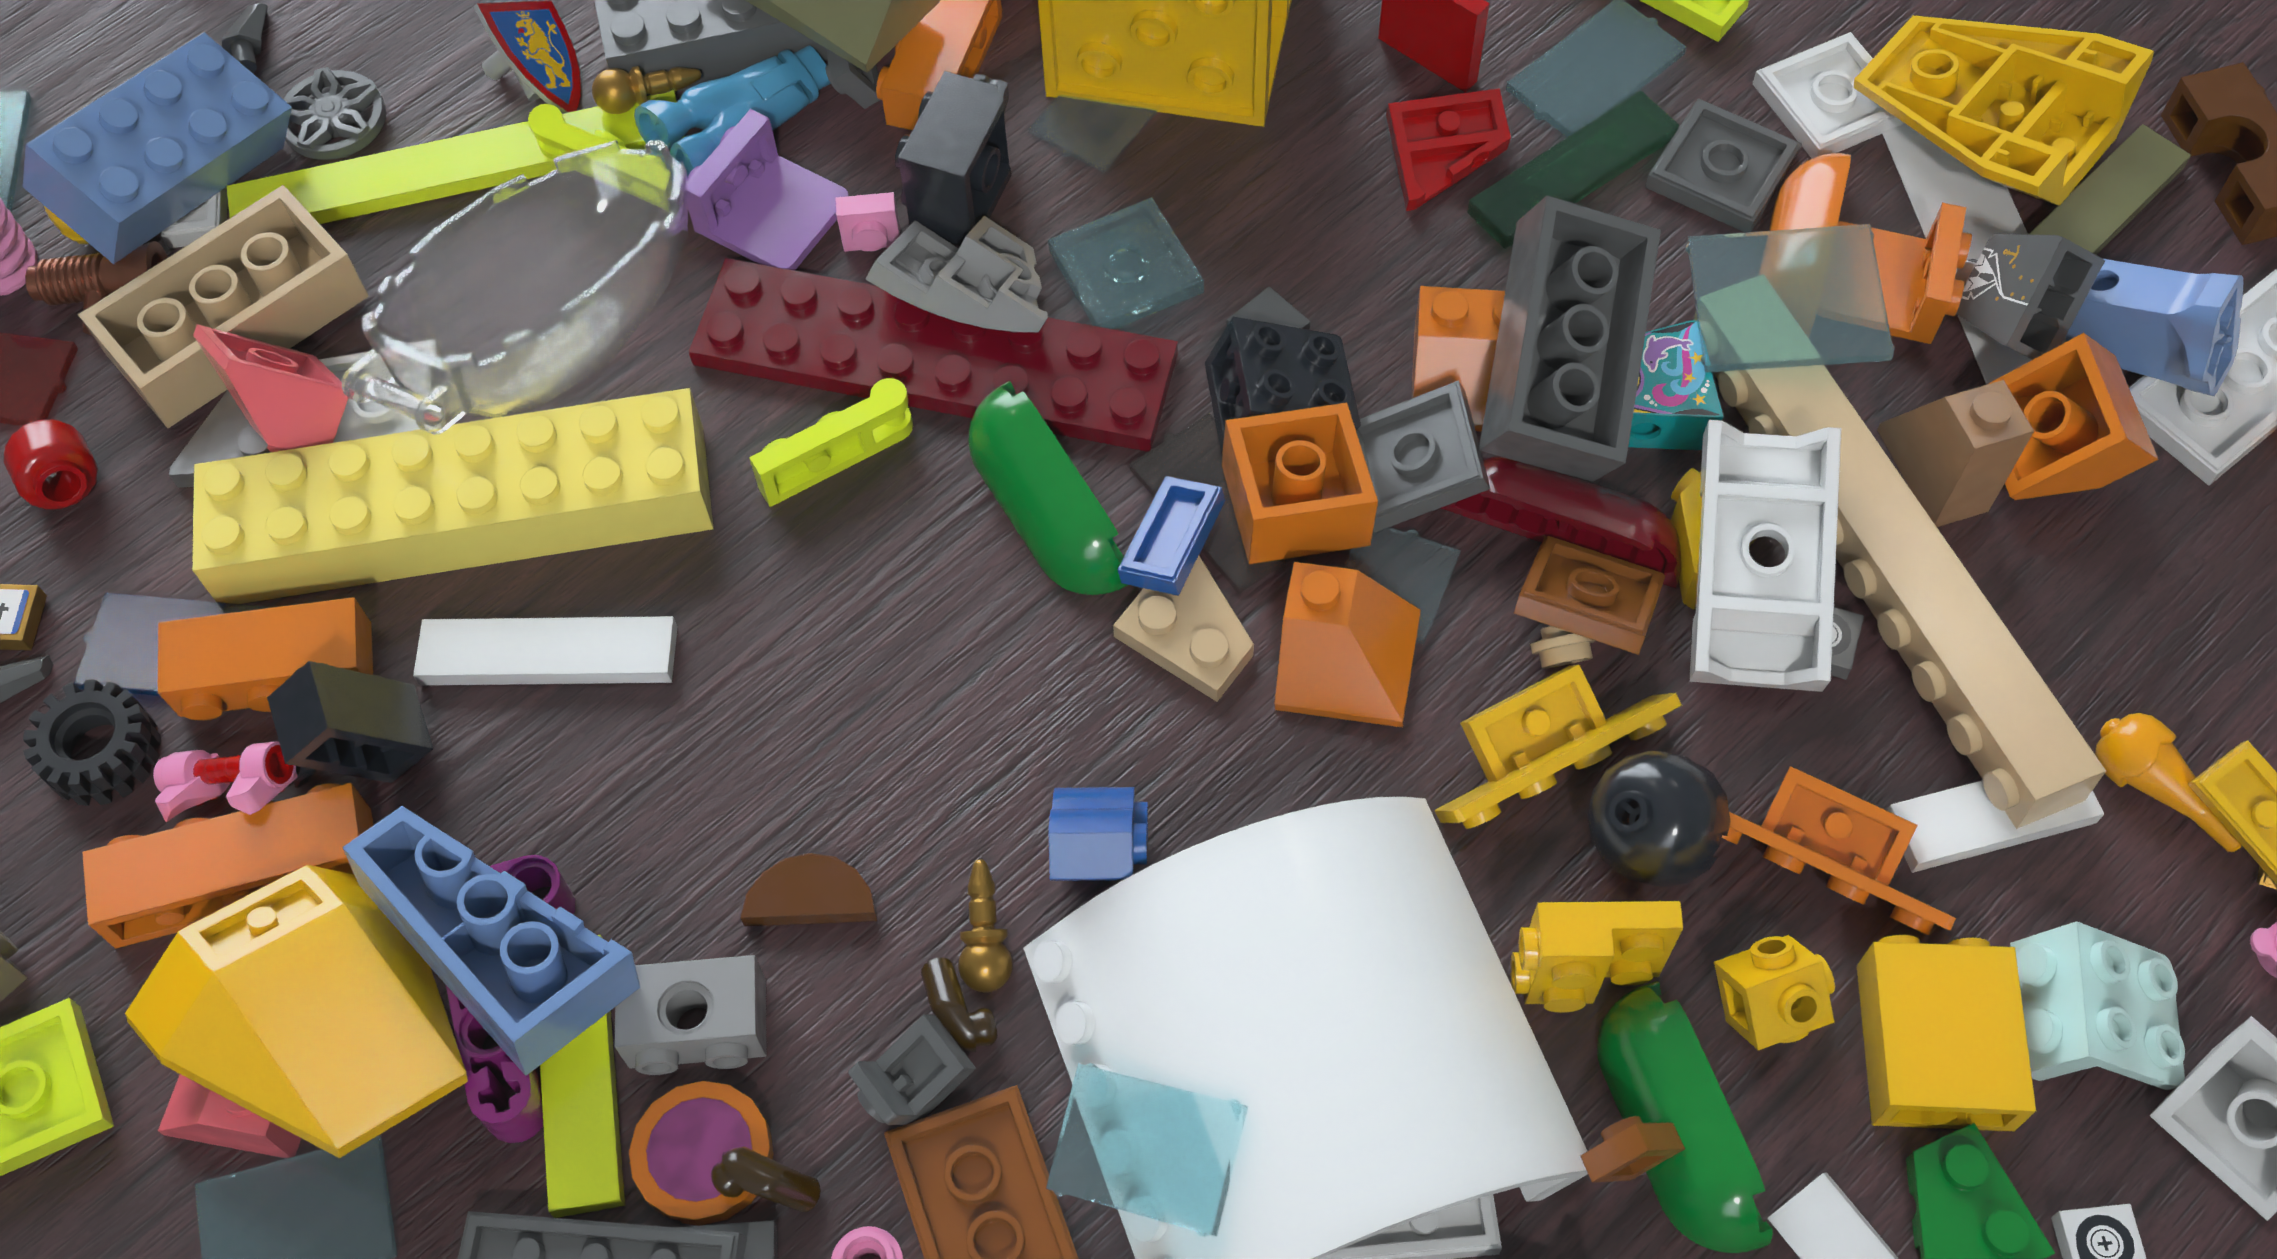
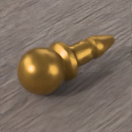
[592,66,702,114]
[958,859,1013,992]

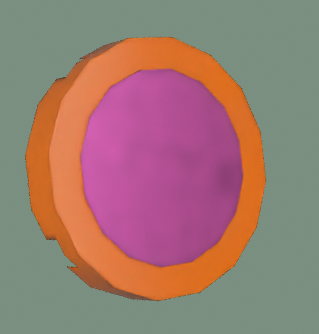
[629,1081,774,1226]

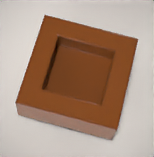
[1580,1116,1685,1183]

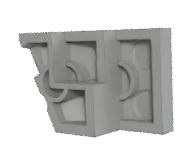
[866,216,1048,332]

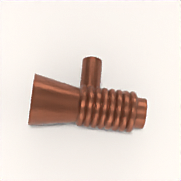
[25,241,168,335]

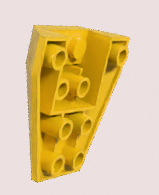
[125,865,468,1158]

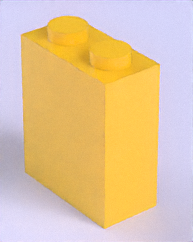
[1857,935,2036,1132]

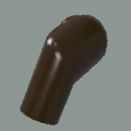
[921,957,998,1052]
[711,1146,821,1212]

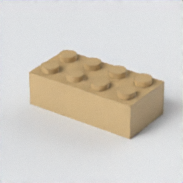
[78,185,369,429]

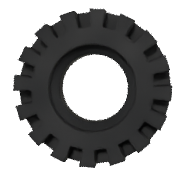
[23,679,161,806]

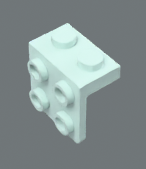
[2010,921,2185,1090]

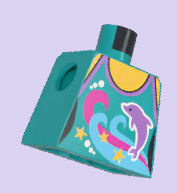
[1628,320,1723,450]

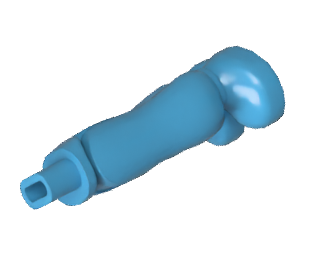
[634,45,831,185]

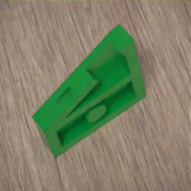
[1906,1123,2055,1259]

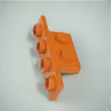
[1722,766,1956,935]

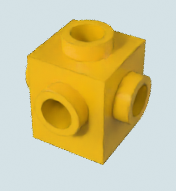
[1714,935,1835,1050]

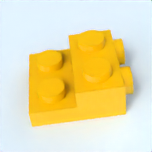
[1511,901,1683,1012]

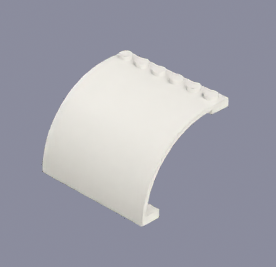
[1023,797,1588,1259]

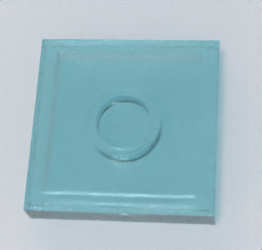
[1048,197,1204,330]

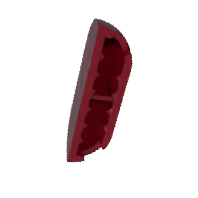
[1441,456,1681,588]

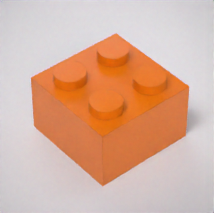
[1222,403,1378,564]

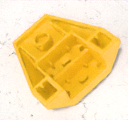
[1854,15,2154,206]

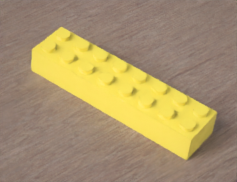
[192,388,713,607]

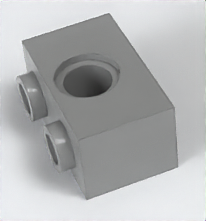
[615,955,767,1075]

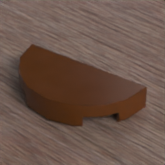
[740,853,878,926]

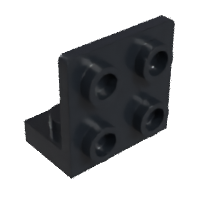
[1205,316,1361,456]

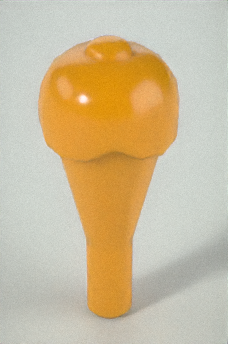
[2095,713,2242,852]

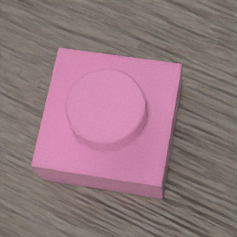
[836,192,901,252]

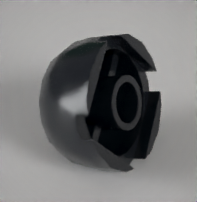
[1587,751,1731,887]

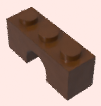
[2161,62,2277,245]

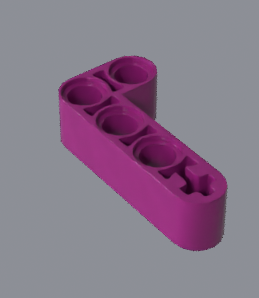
[446,855,575,1143]

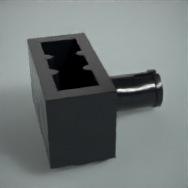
[267,661,434,788]

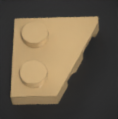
[1113,556,1254,702]

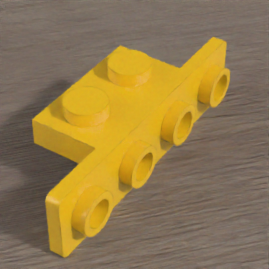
[1435,664,1682,829]

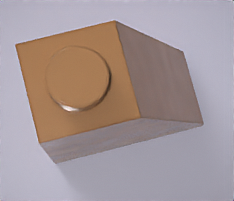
[1877,380,2034,527]

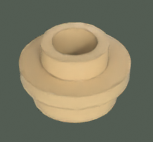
[1530,626,1595,669]

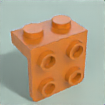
[1816,202,1972,344]

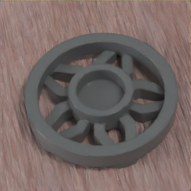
[283,67,386,160]

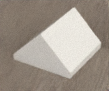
[2150,1016,2277,1221]

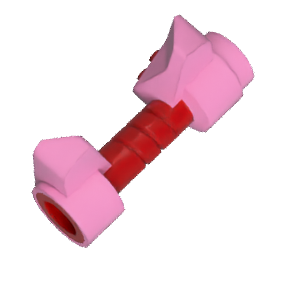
[153,741,298,822]

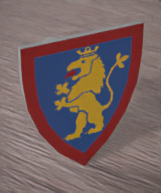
[473,0,581,114]

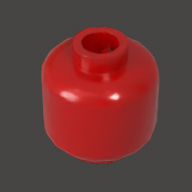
[4,419,98,510]

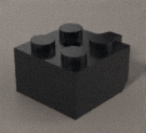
[895,71,1012,246]

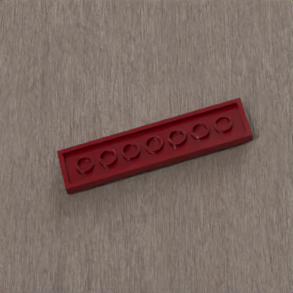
[689,258,1178,452]

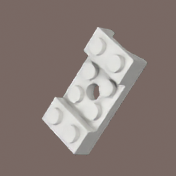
[1690,420,1841,692]

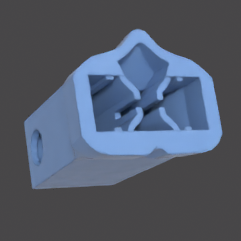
[2066,259,2243,396]

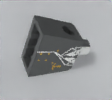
[1955,234,2105,360]

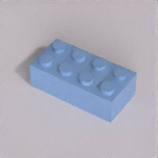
[23,32,292,264]

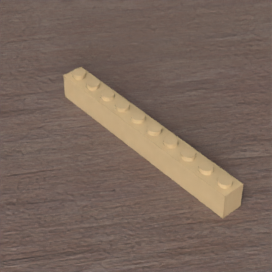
[1694,277,2106,829]

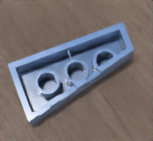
[342,806,640,1076]

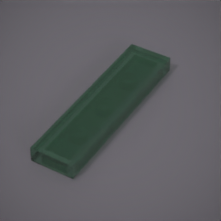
[1467,90,1679,249]

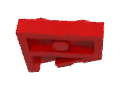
[1386,88,1511,211]

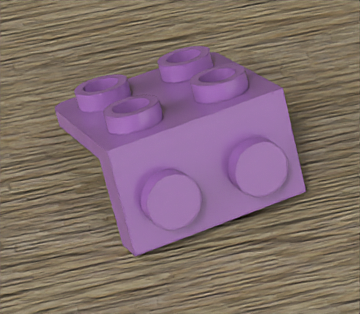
[682,109,848,271]

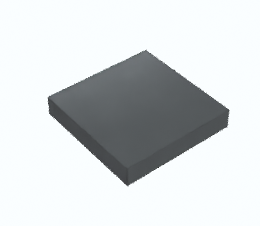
[1645,98,1802,235]
[1356,380,1490,533]

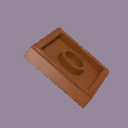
[1514,536,1666,655]

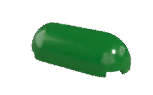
[968,381,1128,595]
[1597,982,1773,1253]

